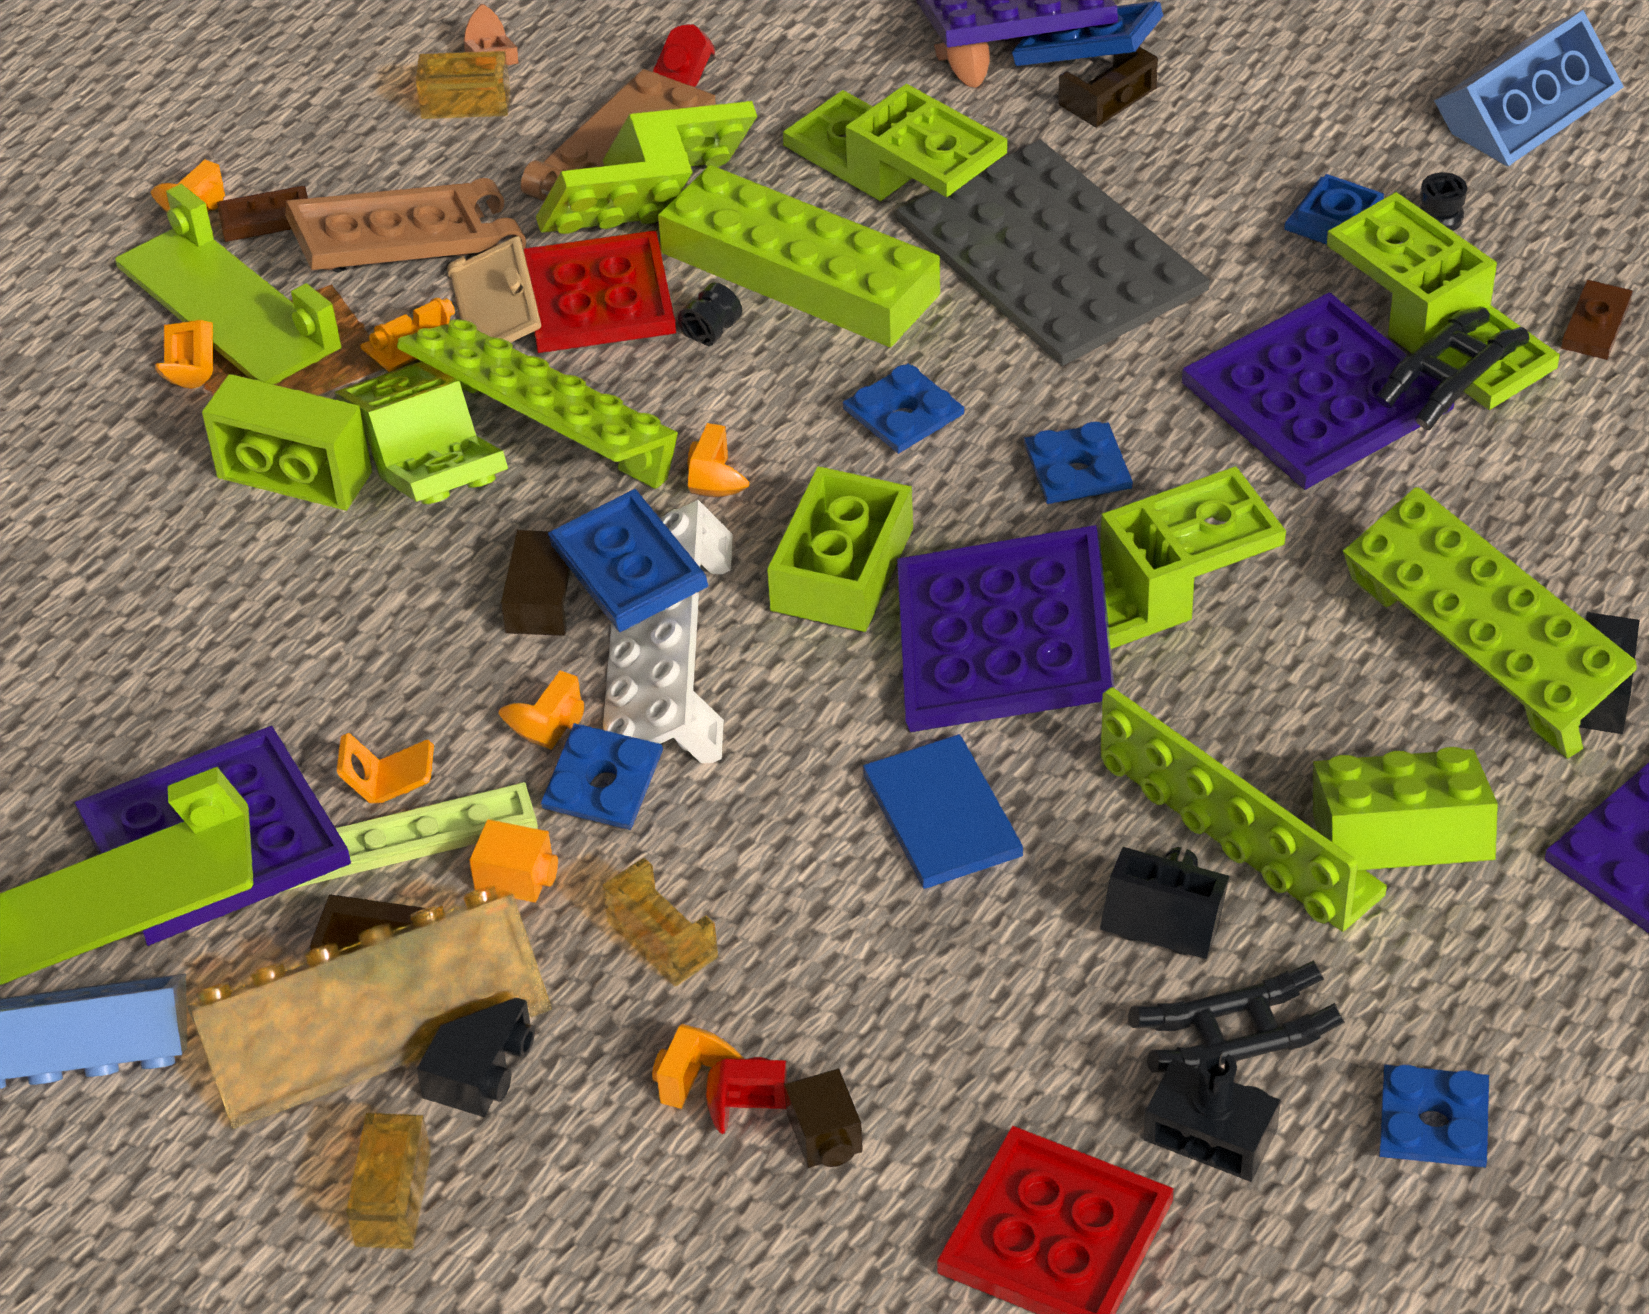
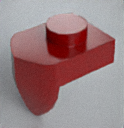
[653,24,715,87]
[706,1057,788,1134]

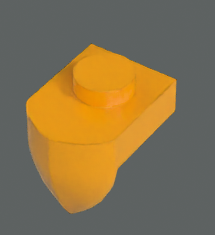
[151,159,226,212]
[155,320,213,389]
[687,423,750,497]
[498,670,584,750]
[652,1024,745,1109]

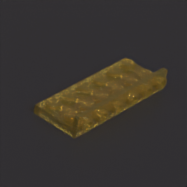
[187,885,552,1129]

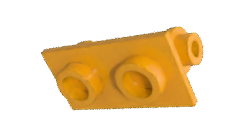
[360,297,455,372]

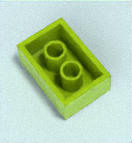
[202,374,372,511]
[767,466,913,632]
[1313,747,1498,870]

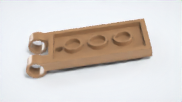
[521,69,716,201]
[285,178,526,270]

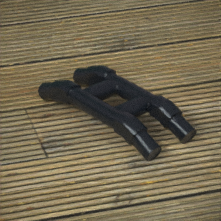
[1375,306,1530,430]
[1128,960,1345,1073]

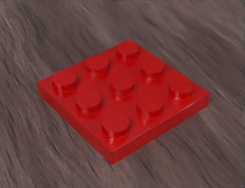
[523,230,676,353]
[937,1125,1174,1314]

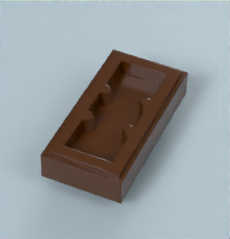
[217,185,308,242]
[1561,279,1633,360]

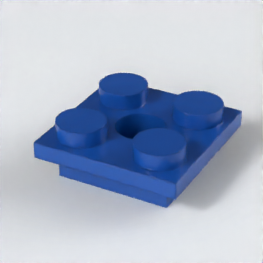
[1284,174,1384,245]
[843,363,964,454]
[1024,422,1133,504]
[541,723,663,830]
[1379,1065,1489,1168]

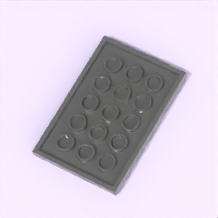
[897,139,1210,366]

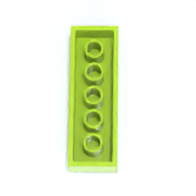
[658,165,940,348]

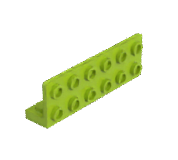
[115,184,342,384]
[397,319,678,489]
[1343,487,1637,759]
[1101,687,1387,932]
[0,767,253,985]

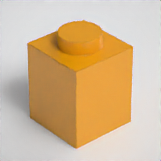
[469,819,558,903]

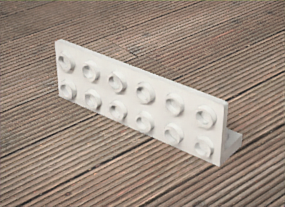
[603,500,733,763]

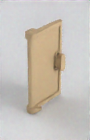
[447,236,542,343]

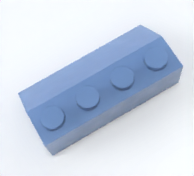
[1434,10,1624,166]
[0,973,188,1089]

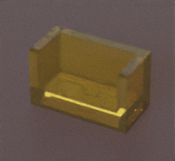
[416,51,510,119]
[602,858,718,987]
[346,1113,431,1249]

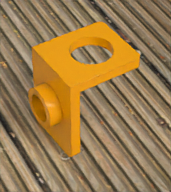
[337,733,434,803]

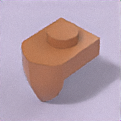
[464,4,518,73]
[934,42,990,87]

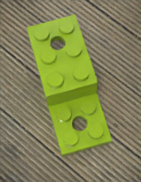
[783,83,1007,201]
[536,101,758,234]
[1327,192,1560,410]
[335,361,508,504]
[1100,466,1286,649]

